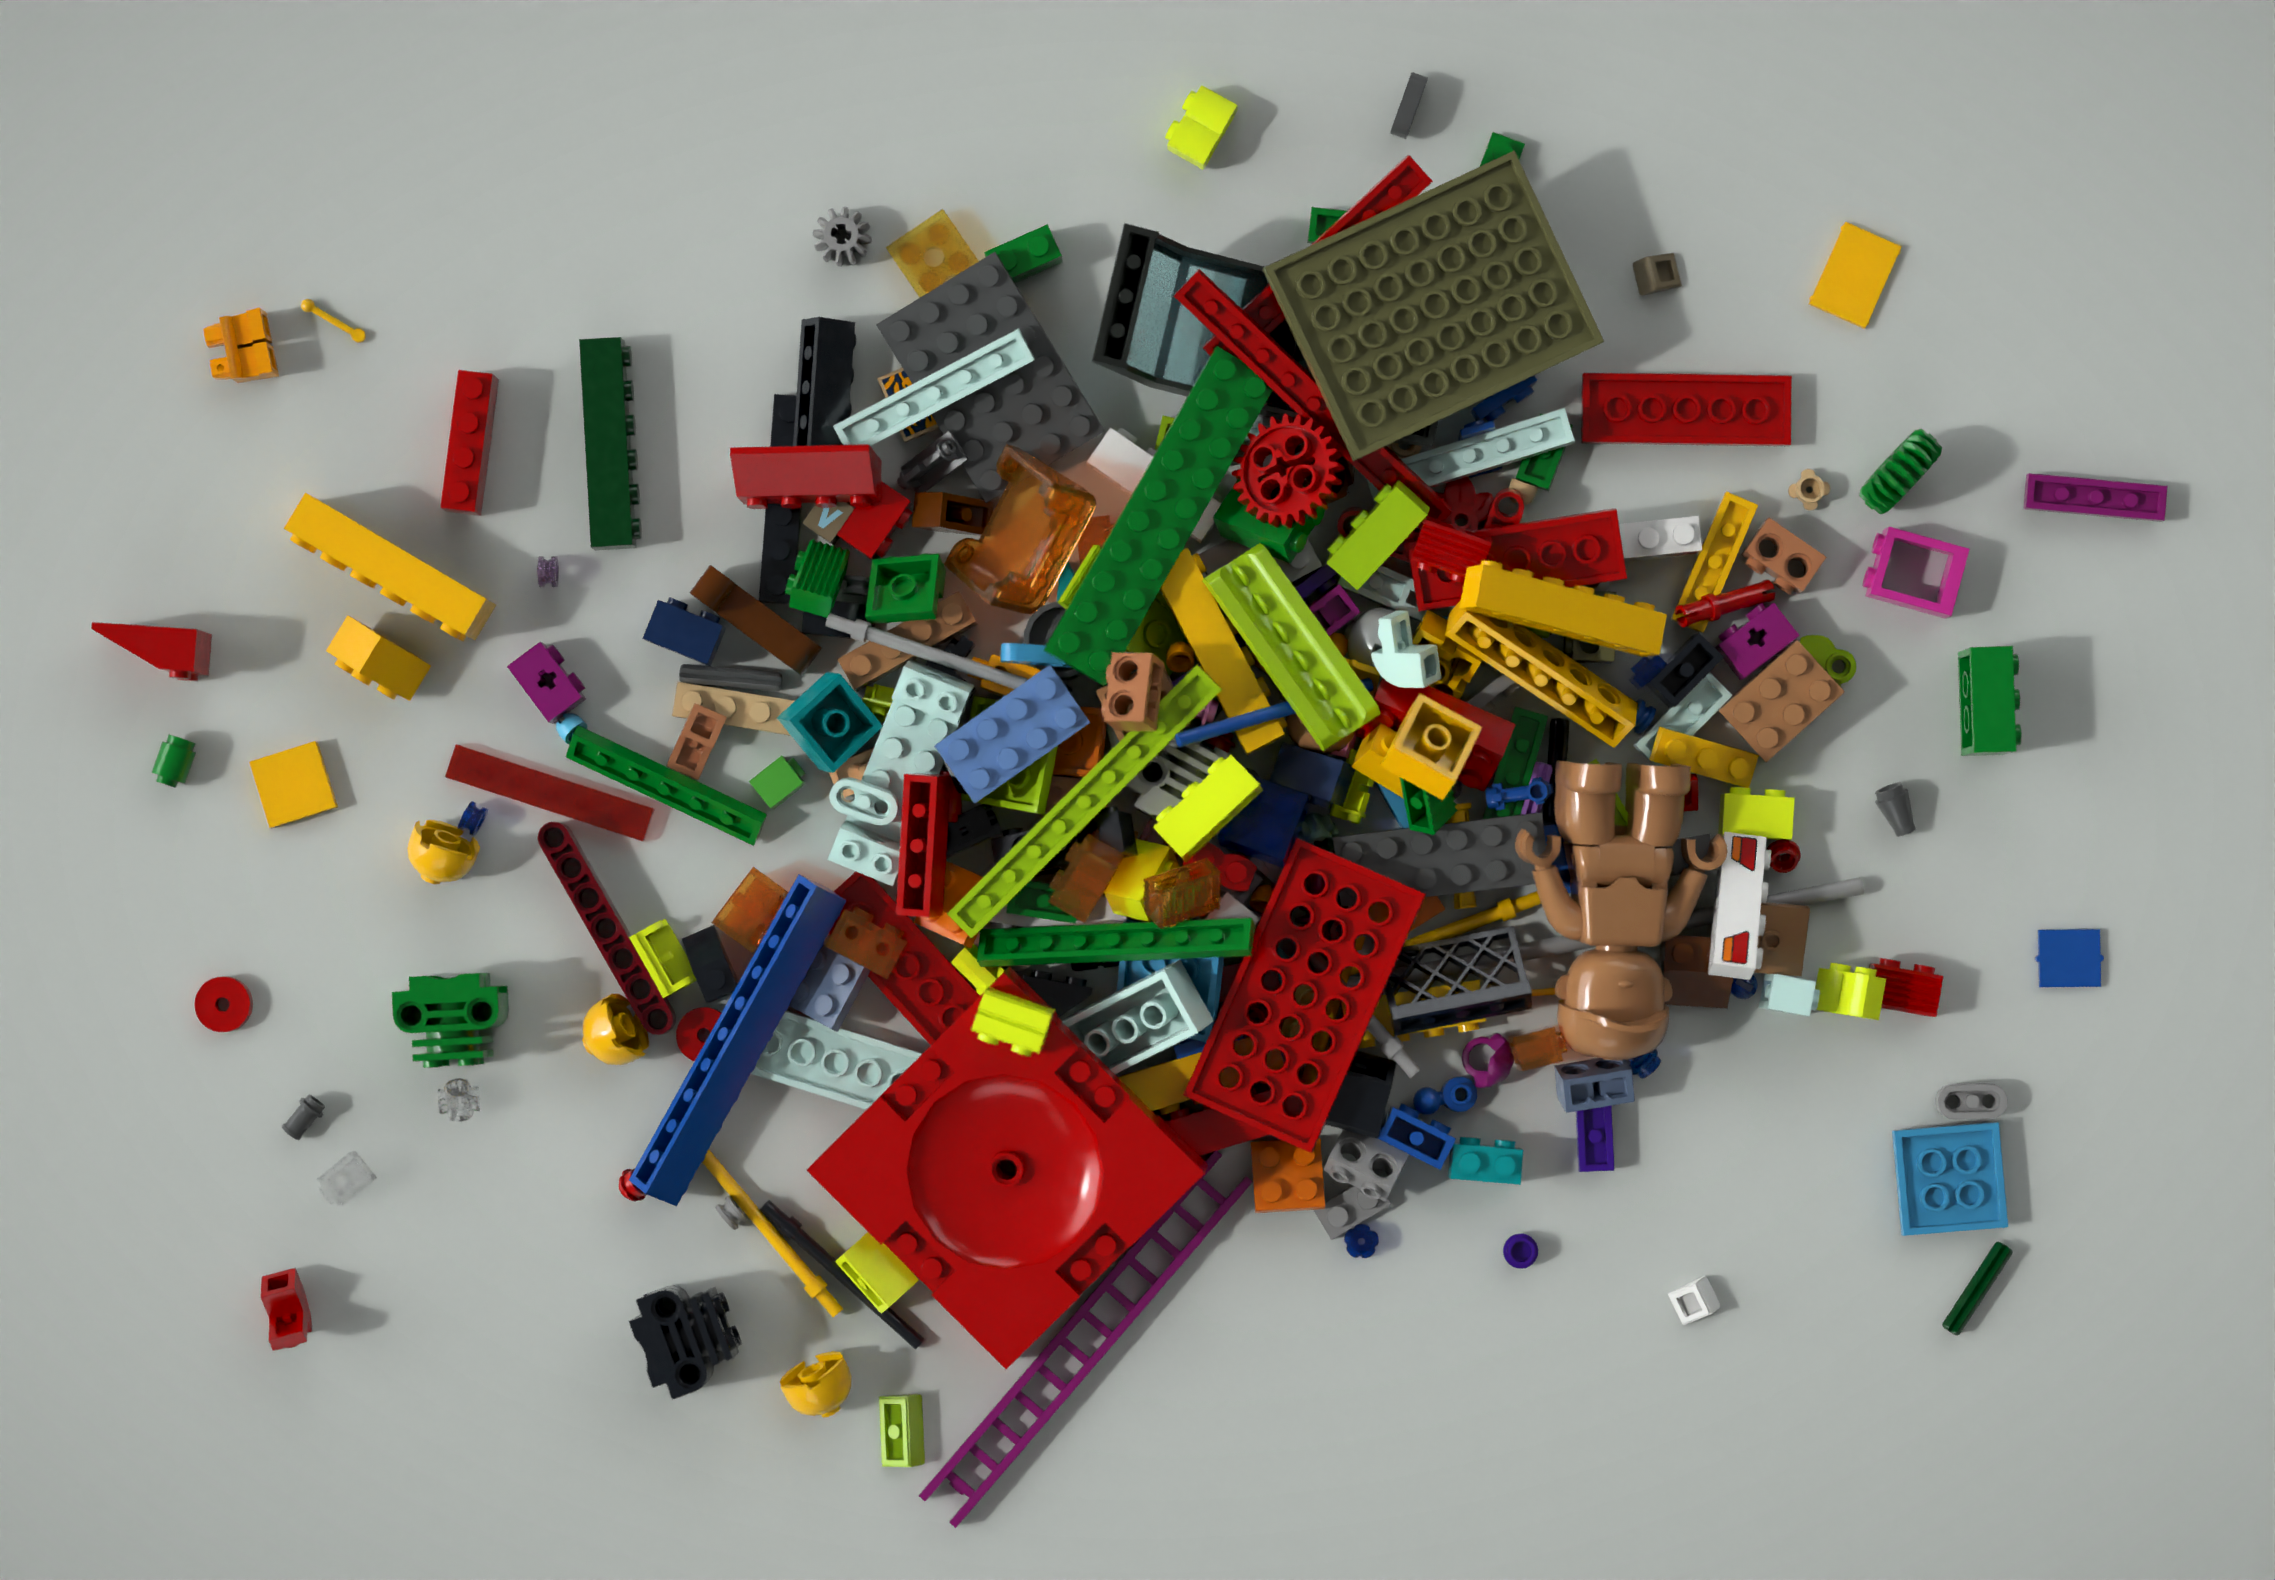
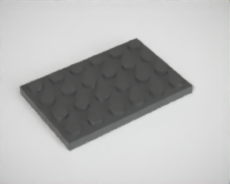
[877,251,1105,503]

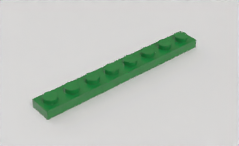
[977,918,1255,967]

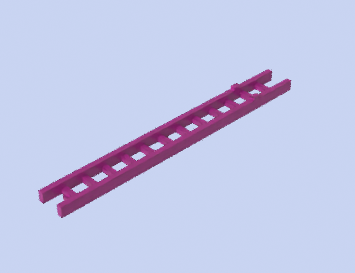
[919,1151,1253,1528]

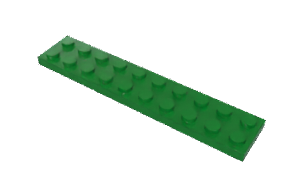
[1043,346,1273,686]

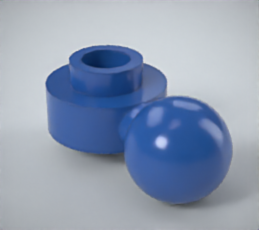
[1413,1077,1477,1115]

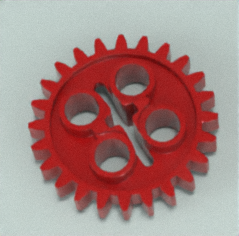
[1231,414,1344,528]

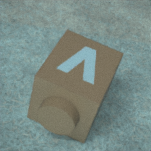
[802,502,855,545]

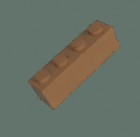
[837,591,978,692]

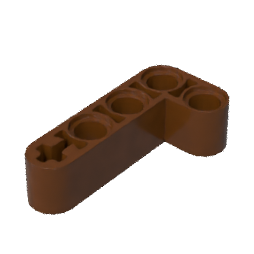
[689,565,822,676]

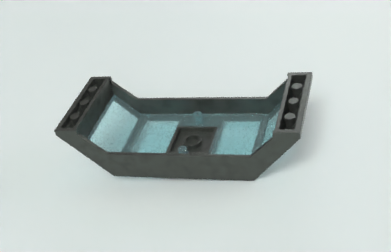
[1092,223,1438,447]

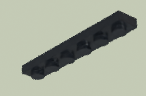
[759,394,802,604]

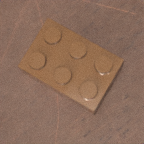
[1718,640,1845,762]

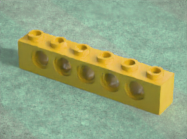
[1445,600,1638,748]

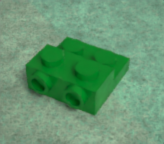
[865,554,946,624]

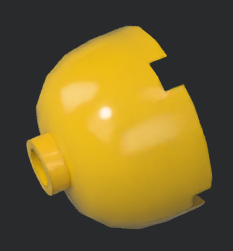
[407,820,480,884]
[582,994,649,1065]
[780,1351,852,1418]

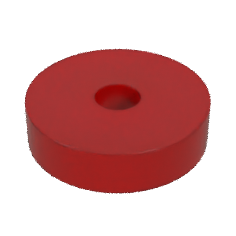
[194,976,253,1032]
[676,1007,722,1061]

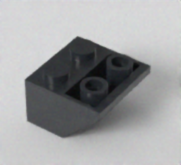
[1325,1043,1397,1139]

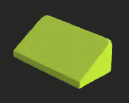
[879,1394,925,1467]

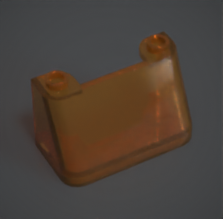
[944,444,1096,614]

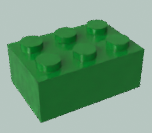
[1958,646,2022,756]

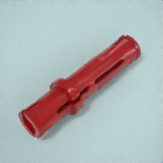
[1675,579,1776,628]

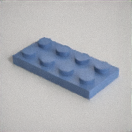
[934,665,1090,804]

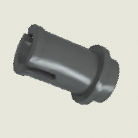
[282,1094,325,1141]

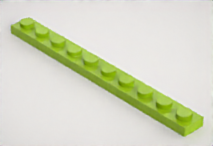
[947,665,1222,939]

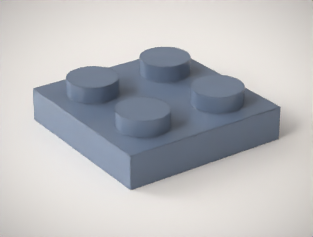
[789,944,871,1032]

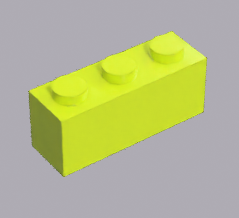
[1153,755,1263,862]

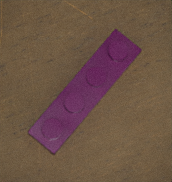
[2023,473,2168,522]

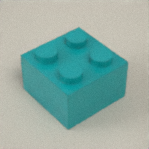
[777,672,883,773]

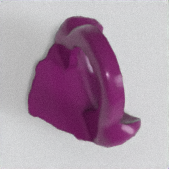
[1462,1033,1514,1088]

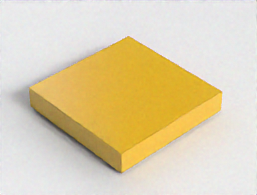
[249,741,338,828]

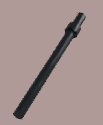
[760,1200,925,1350]

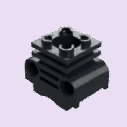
[629,1285,742,1400]

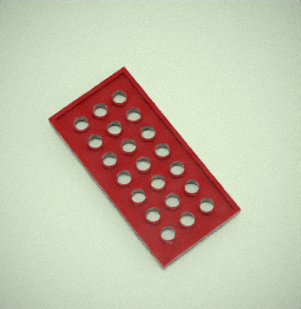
[1183,838,1426,1153]

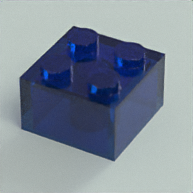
[1217,775,1310,868]

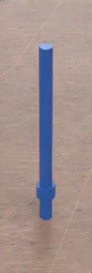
[1175,678,1374,747]

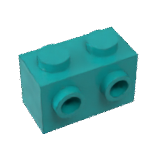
[1448,1137,1523,1185]

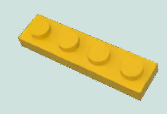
[1670,491,1758,633]

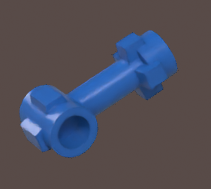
[1485,777,1554,810]

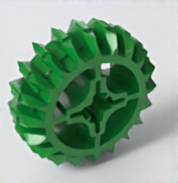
[1859,428,1942,514]

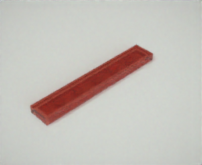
[445,744,655,842]

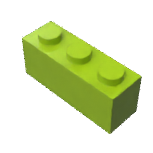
[1326,480,1430,591]

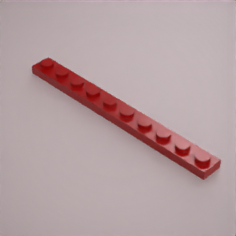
[1174,269,1453,530]

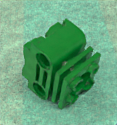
[392,973,509,1068]

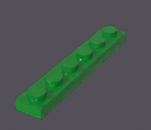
[566,725,767,846]

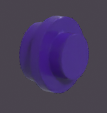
[1503,1233,1538,1269]

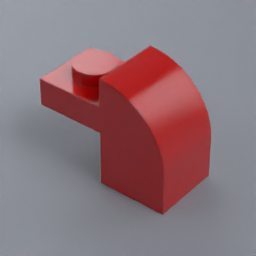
[260,1268,312,1351]

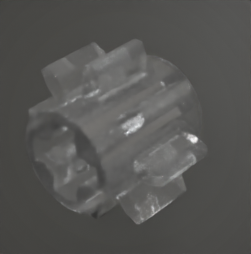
[438,1078,480,1122]

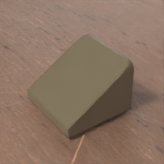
[1633,253,1682,296]

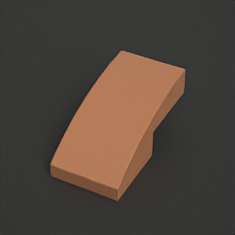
[666,703,727,780]

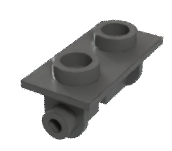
[897,430,968,492]

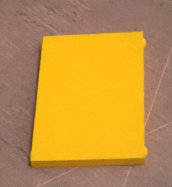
[1809,222,1902,329]

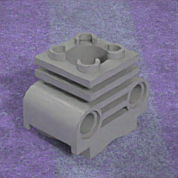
[1126,730,1230,838]

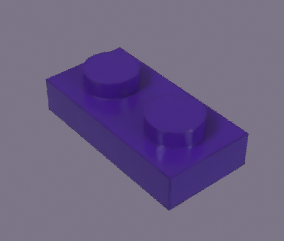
[1575,1106,1614,1172]

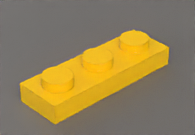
[1649,726,1759,788]

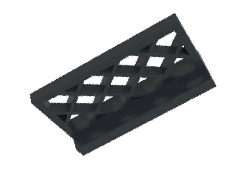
[1385,926,1532,1036]

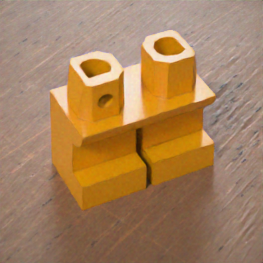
[203,307,279,383]

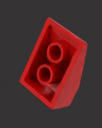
[91,622,212,681]

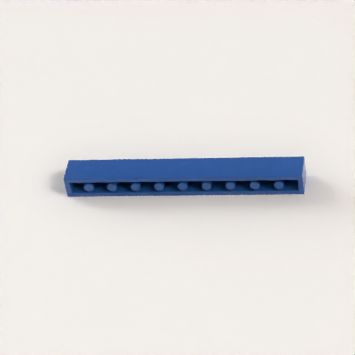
[629,874,847,1206]

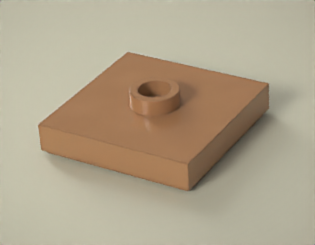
[1754,903,1810,976]

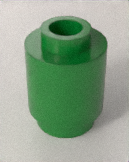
[152,734,196,788]

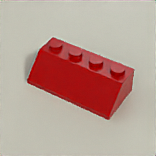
[730,444,882,509]

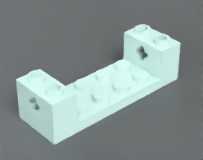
[828,659,975,886]

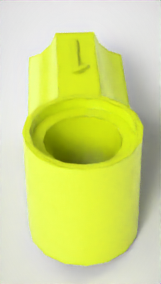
[951,944,1005,995]

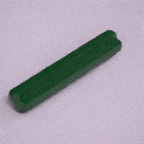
[1942,1242,2013,1336]

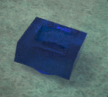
[1628,655,1667,689]

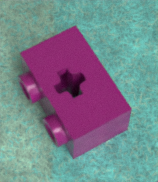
[1714,603,1800,680]
[507,641,586,724]

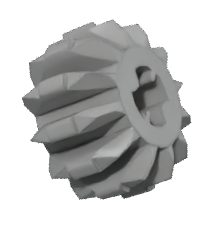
[813,207,872,267]

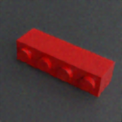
[440,370,499,516]
[896,773,951,918]
[1165,1087,1304,1156]

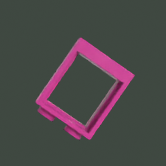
[1862,527,1970,619]

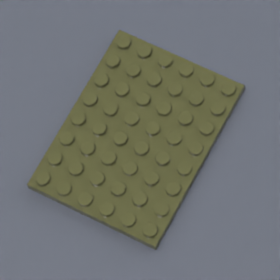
[1262,150,1604,461]

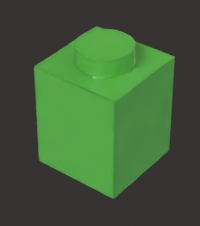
[749,755,806,810]

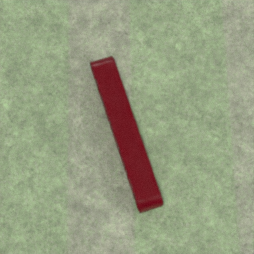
[538,822,676,1035]

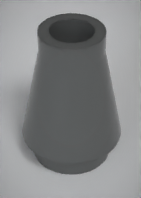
[1875,782,1916,837]

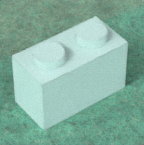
[1758,974,1820,1016]

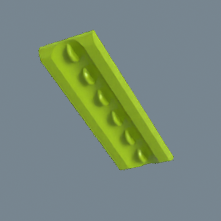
[1202,543,1381,751]

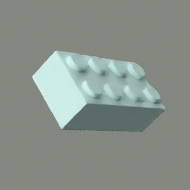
[1062,959,1214,1074]

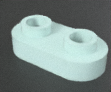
[830,777,899,826]

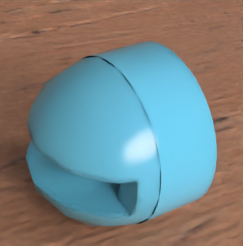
[556,713,587,744]

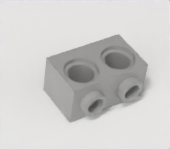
[1324,1130,1409,1202]

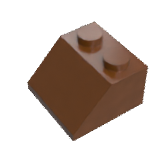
[1659,935,1733,1009]

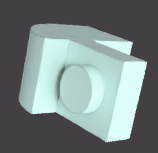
[1371,610,1441,688]

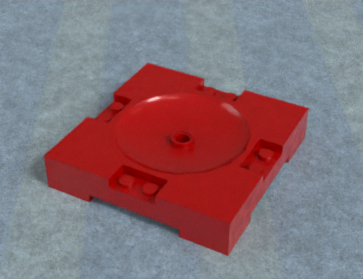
[806,966,1208,1369]

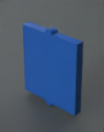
[2035,929,2104,987]

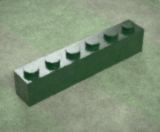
[579,337,642,551]

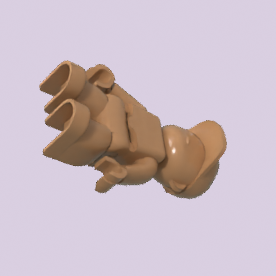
[1515,761,1727,1060]

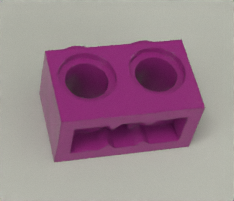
[1308,584,1360,636]

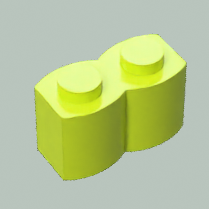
[1165,85,1238,170]
[1815,963,1886,1020]

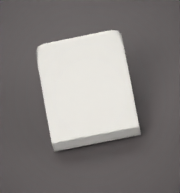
[1668,1276,1720,1325]

